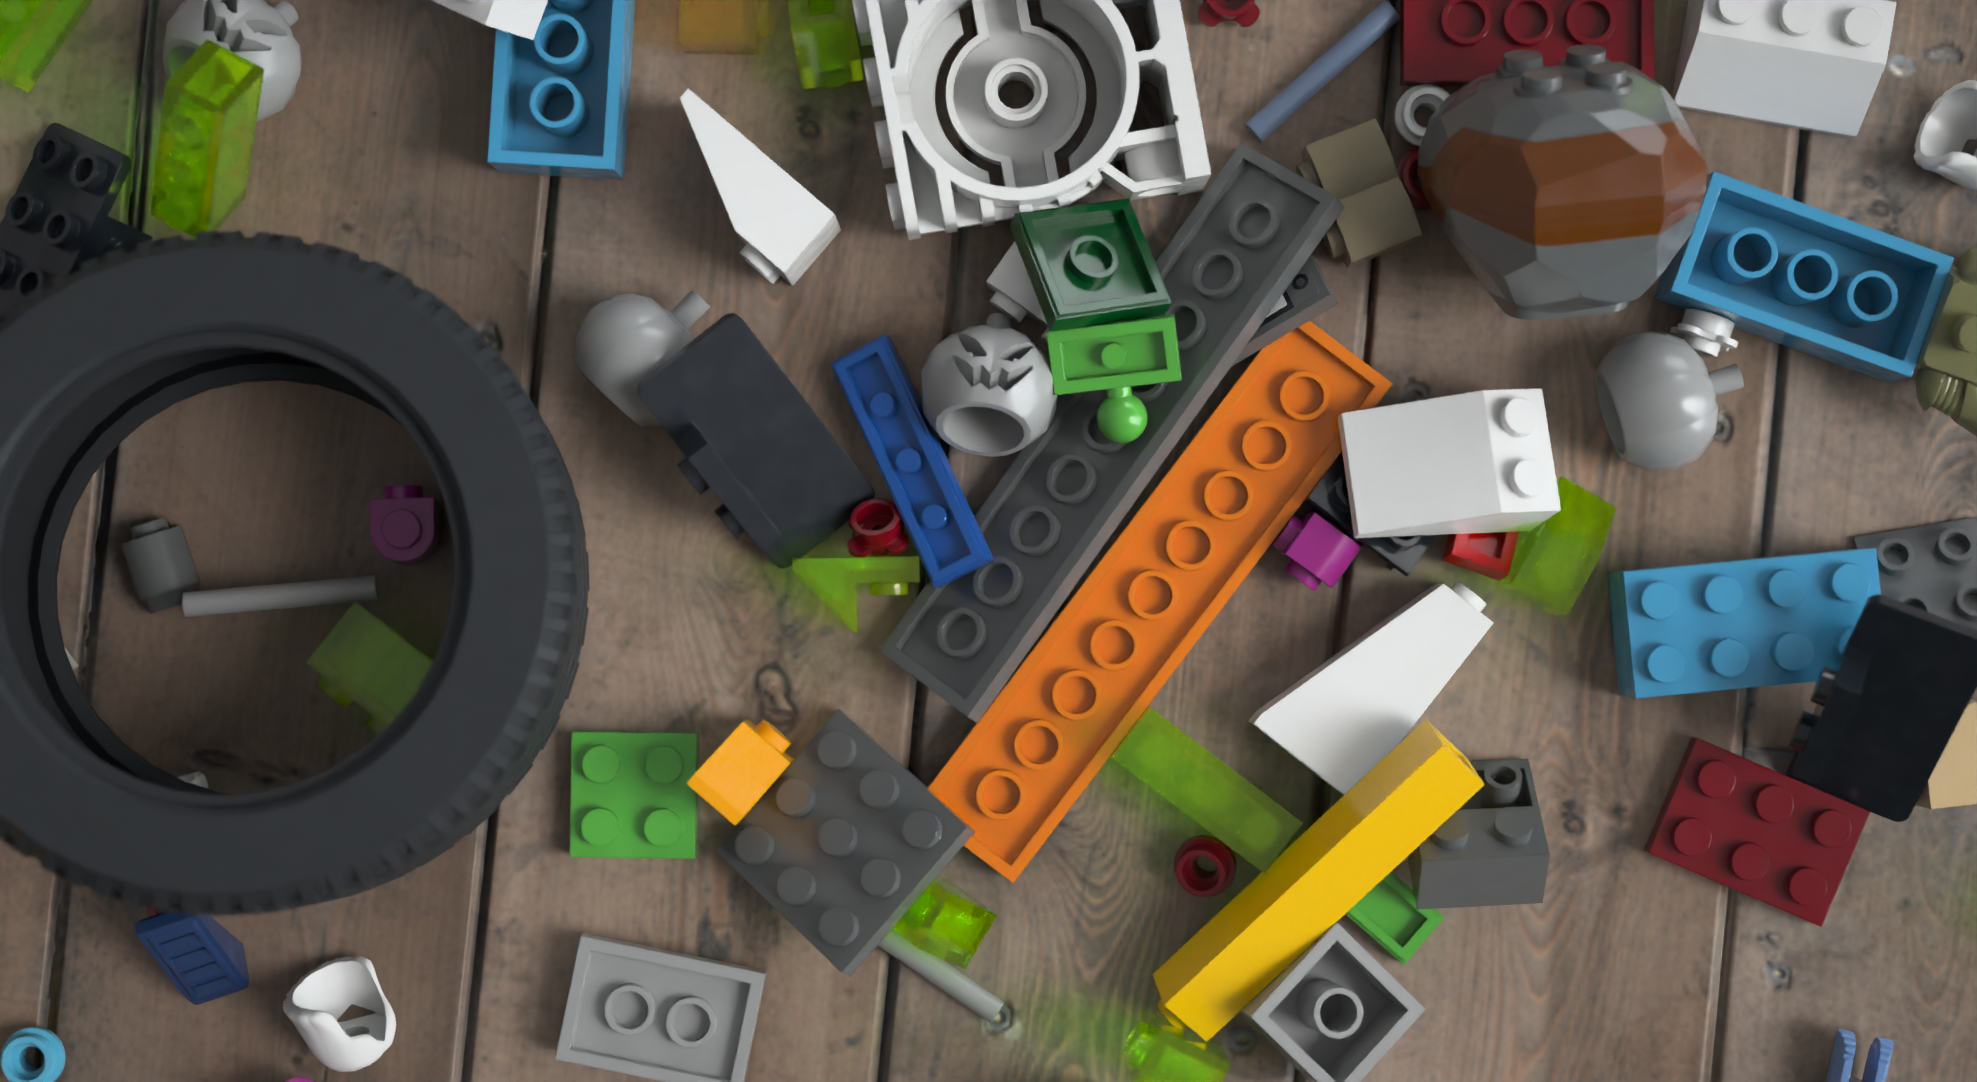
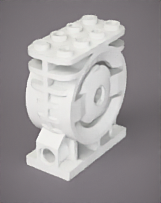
[852,0,1211,240]

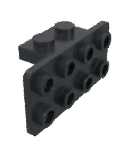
[0,123,153,316]
[637,313,875,568]
[1787,595,1977,822]

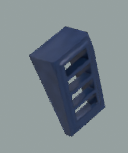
[134,912,250,1005]

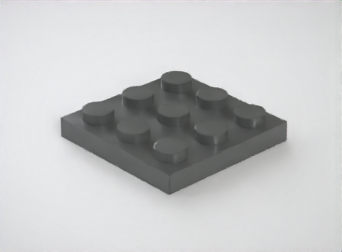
[716,709,975,977]

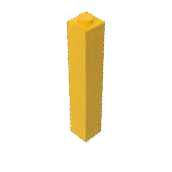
[1152,719,1485,1042]

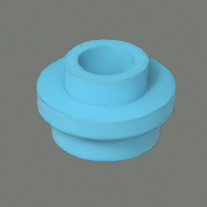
[0,1026,66,1082]

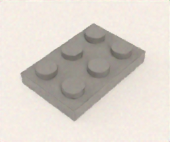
[555,933,767,1082]

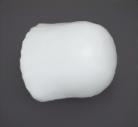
[1913,80,1977,191]
[283,956,397,1072]

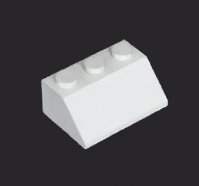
[1672,0,1897,138]

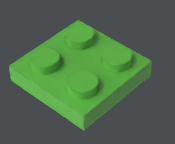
[570,731,699,859]

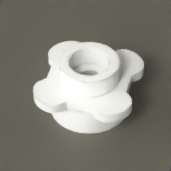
[1669,309,1738,359]

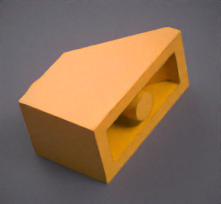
[686,719,795,826]

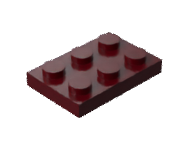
[1643,737,1870,927]

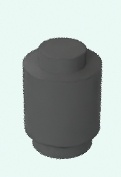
[120,518,201,614]

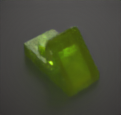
[793,556,921,633]

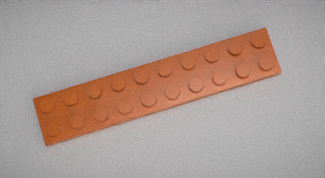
[927,320,1393,883]

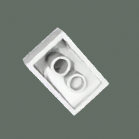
[680,88,841,286]
[1338,388,1561,538]

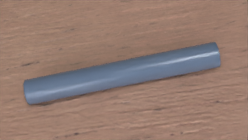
[1244,1,1400,143]

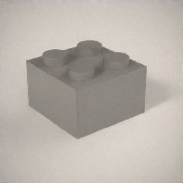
[1239,922,1426,1082]

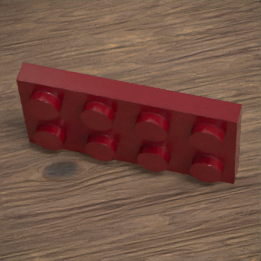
[1400,0,1654,86]

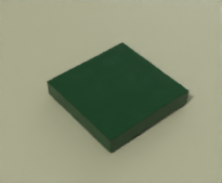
[1009,198,1172,332]

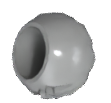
[163,0,302,125]
[574,289,711,427]
[920,313,1057,457]
[1594,331,1744,471]

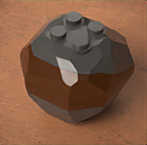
[1418,44,1707,320]

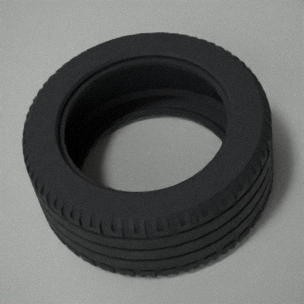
[0,231,590,916]

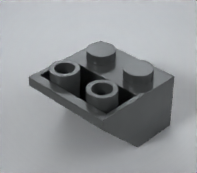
[1408,758,1550,910]

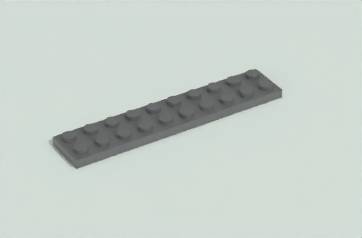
[879,143,1344,723]

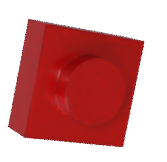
[1442,531,1519,581]

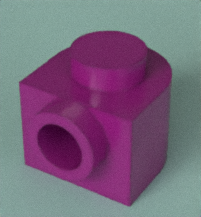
[369,485,440,566]
[1271,511,1361,592]

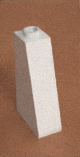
[1248,582,1494,796]

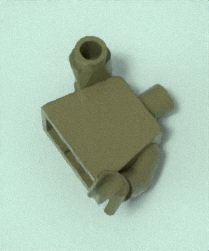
[1911,247,1977,437]

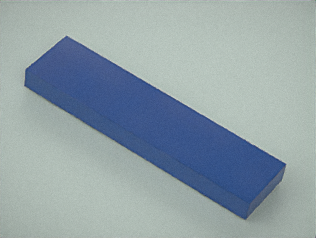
[830,335,994,588]

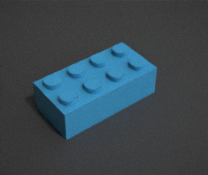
[487,0,635,180]
[1654,171,1954,383]
[1607,548,1881,698]

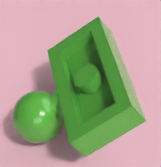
[1047,315,1182,443]

